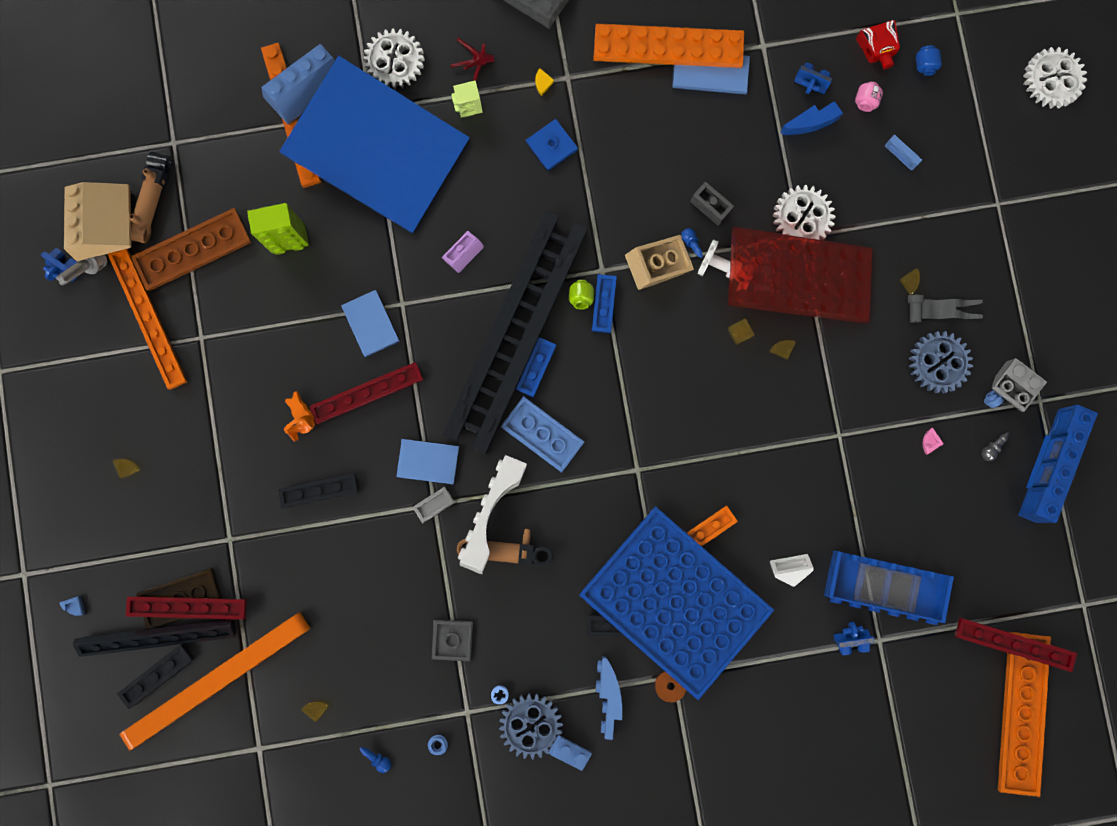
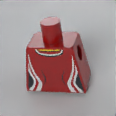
[856,20,900,69]

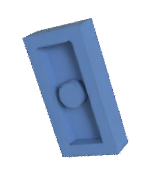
[549,735,592,771]

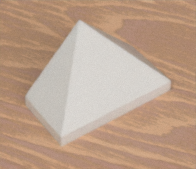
[770,554,813,587]

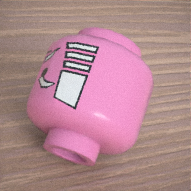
[855,82,883,112]

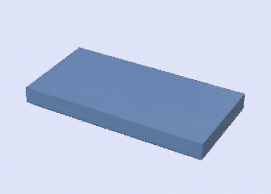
[672,56,750,94]
[501,396,584,473]

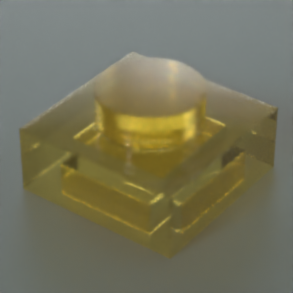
[728,319,754,345]

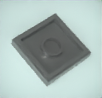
[431,619,473,661]

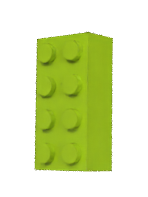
[247,203,309,255]

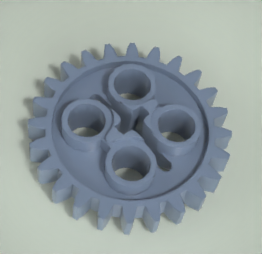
[909,331,973,393]
[499,693,563,760]

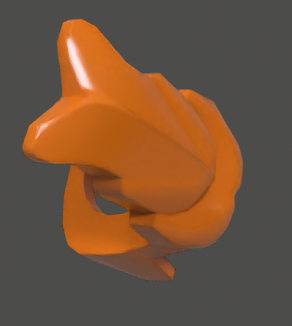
[284,391,315,441]

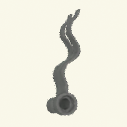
[908,295,983,323]

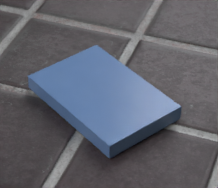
[341,290,400,357]
[396,439,459,485]

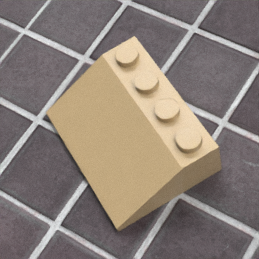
[64,182,131,261]

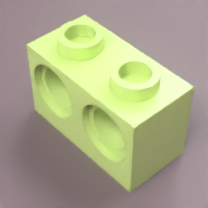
[451,81,483,118]

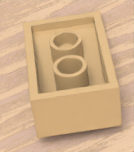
[625,235,694,290]

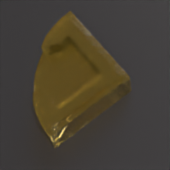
[900,268,920,295]
[770,340,796,360]
[113,459,140,478]
[301,701,330,722]

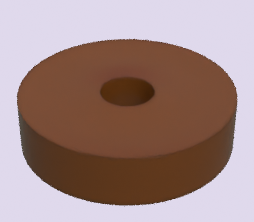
[655,671,686,702]

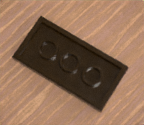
[136,568,221,629]

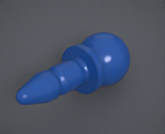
[681,228,703,258]
[360,747,391,773]

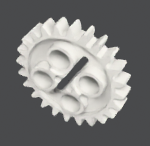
[363,28,425,90]
[1023,47,1087,108]
[773,185,835,247]

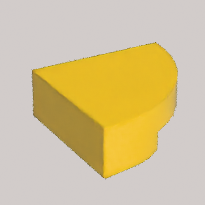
[535,69,554,96]

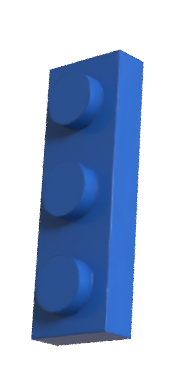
[592,274,617,333]
[516,337,556,397]

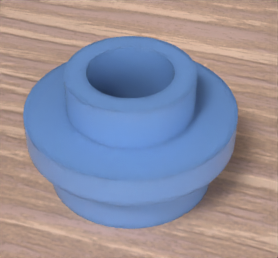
[984,391,1004,408]
[428,735,448,755]

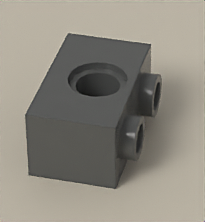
[690,182,734,226]

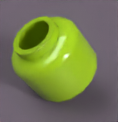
[569,280,594,309]

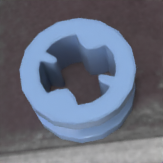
[491,685,509,705]

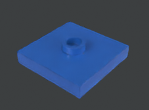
[526,119,578,171]

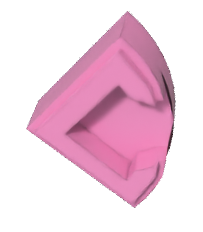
[923,428,944,455]

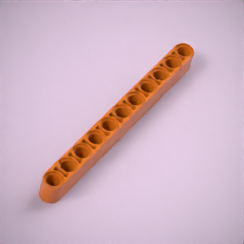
[119,612,311,751]

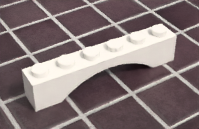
[458,455,527,574]

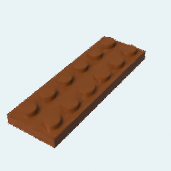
[131,208,252,291]

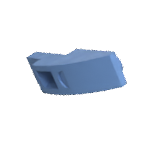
[596,656,622,740]

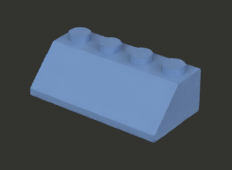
[261,44,335,125]

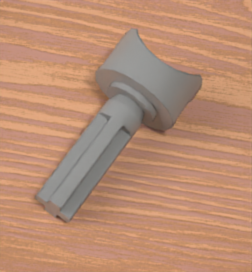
[56,255,107,285]

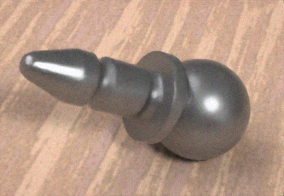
[981,432,1009,461]

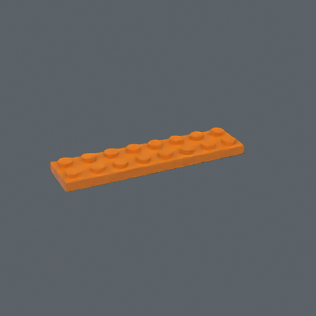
[594,24,744,68]
[998,632,1051,797]

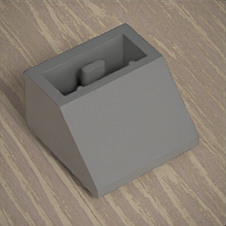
[992,358,1047,412]

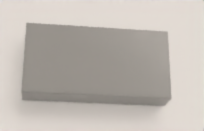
[412,487,455,523]

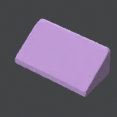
[442,231,484,273]

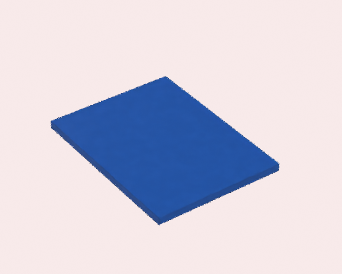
[279,55,470,233]
[579,506,774,700]

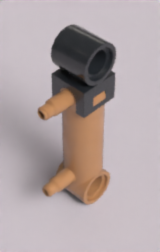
[129,151,173,244]
[457,529,552,566]

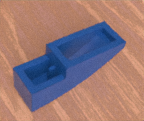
[780,101,843,135]

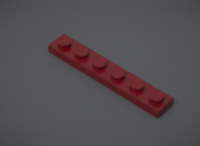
[309,362,423,424]
[126,596,247,620]
[954,618,1077,672]

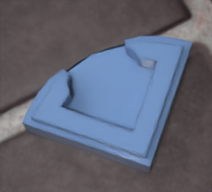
[60,596,86,616]

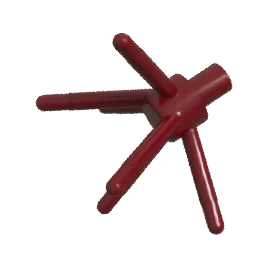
[450,38,494,81]

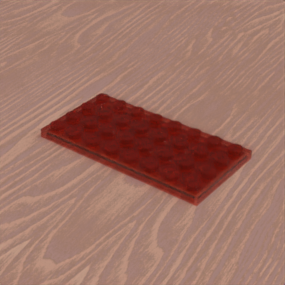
[728,227,872,323]

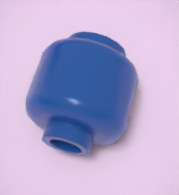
[916,45,942,76]

